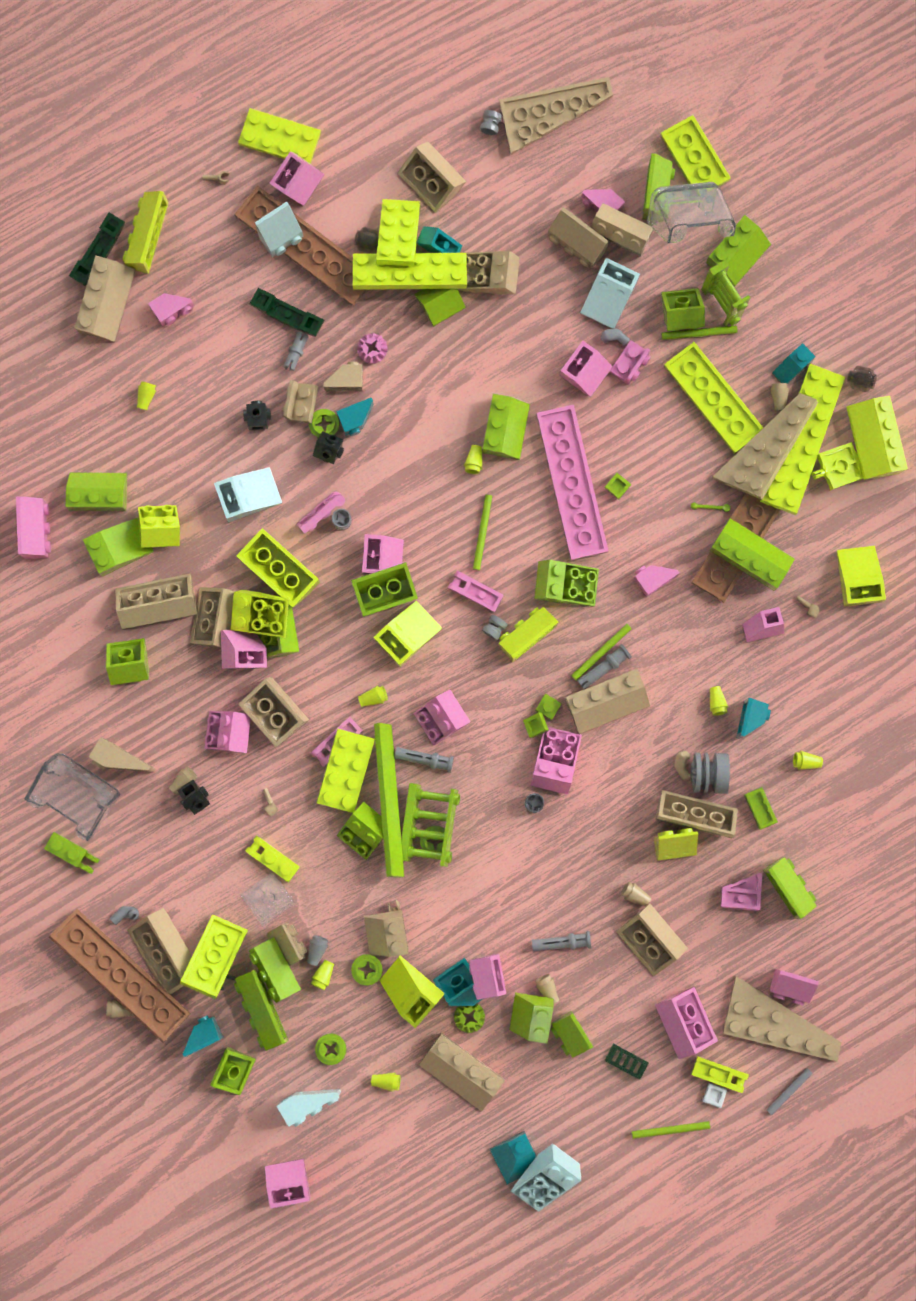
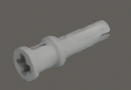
[577,644,632,689]
[395,747,454,773]
[532,931,591,952]

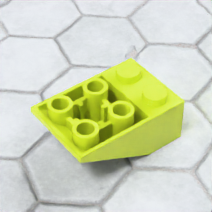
[836,546,886,607]
[231,590,289,638]
[374,601,442,667]
[654,828,698,861]
[379,956,445,1028]

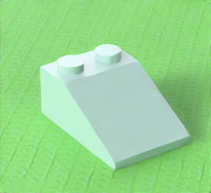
[255,202,304,257]

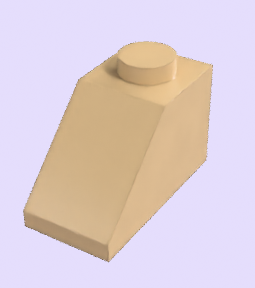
[324,362,363,391]

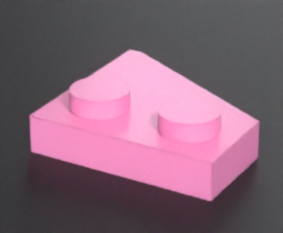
[721,873,762,911]

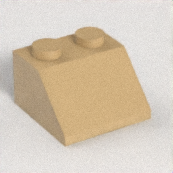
[364,910,408,957]

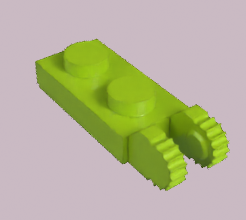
[44,832,100,874]

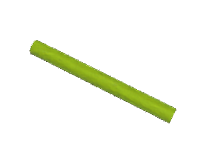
[661,326,737,340]
[473,495,493,571]
[571,624,632,681]
[632,1121,710,1139]

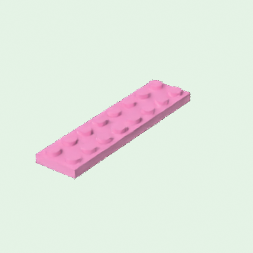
[536,405,608,561]

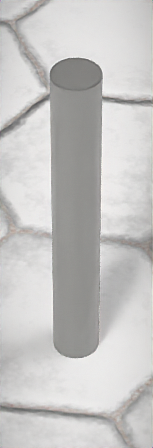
[767,1068,813,1115]

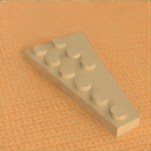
[499,77,613,155]
[713,393,818,500]
[723,976,842,1061]

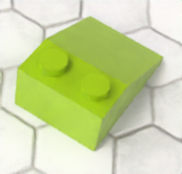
[83,518,154,577]

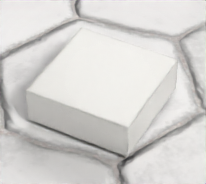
[702,1082,727,1108]

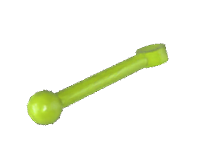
[691,502,730,512]

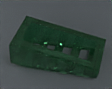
[604,1043,649,1080]

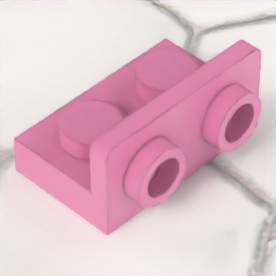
[610,340,651,385]

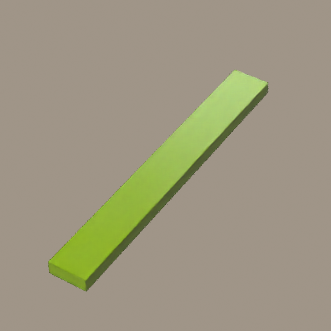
[374,723,404,878]

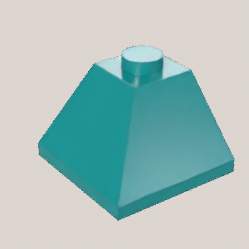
[736,698,771,739]
[433,958,482,1006]
[183,1015,224,1057]
[490,1131,537,1185]

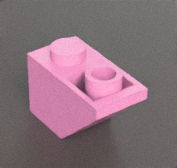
[581,189,625,214]
[148,293,194,326]
[742,607,784,642]

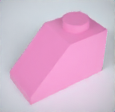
[634,565,679,597]

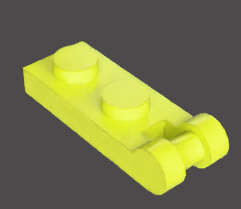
[245,835,300,883]
[691,1056,749,1093]

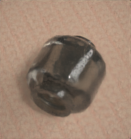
[354,227,379,254]
[847,366,877,392]

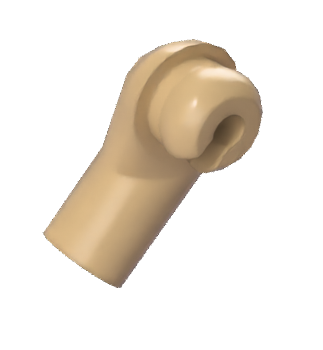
[674,751,691,780]

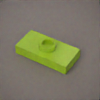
[744,787,778,830]

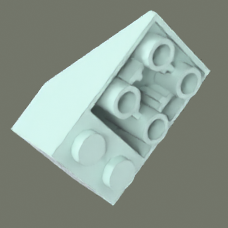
[580,258,640,329]
[214,467,282,522]
[276,1089,341,1127]
[511,1144,581,1212]

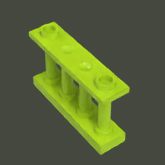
[701,259,750,327]
[401,783,460,867]

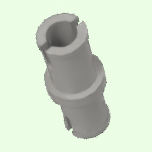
[283,332,309,371]

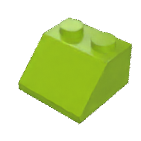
[661,288,705,331]
[106,638,149,685]
[509,992,554,1044]
[551,1011,593,1058]

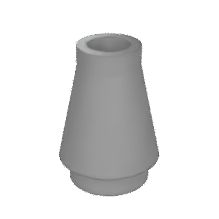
[307,935,328,966]

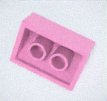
[16,496,51,559]
[655,987,718,1059]

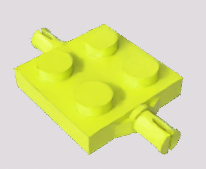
[812,442,863,491]

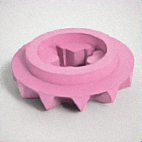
[357,333,387,363]

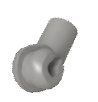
[601,328,630,346]
[110,906,139,925]

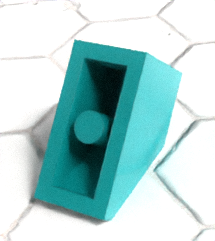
[417,226,463,253]
[772,343,816,384]
[336,397,374,436]

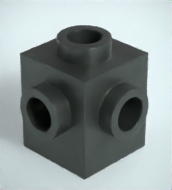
[243,401,271,430]
[313,431,344,464]
[177,779,210,815]

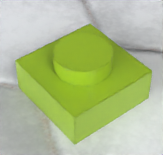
[605,473,632,500]
[535,694,562,720]
[523,713,549,738]

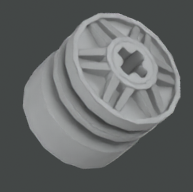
[691,753,730,794]

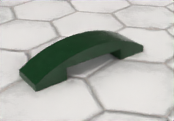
[69,212,125,286]
[249,288,325,337]

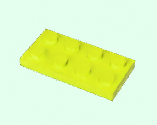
[238,108,321,164]
[660,115,731,198]
[376,199,420,266]
[316,728,375,813]
[180,914,248,999]

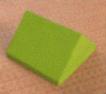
[414,289,466,327]
[210,1047,256,1095]

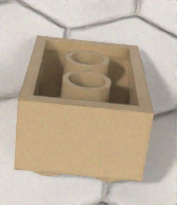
[89,737,155,772]

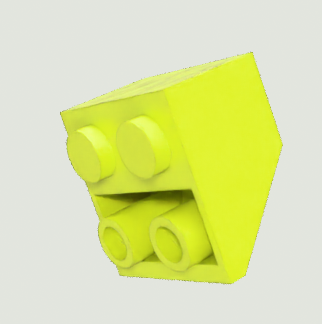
[138,505,180,548]

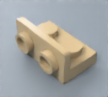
[283,380,318,423]

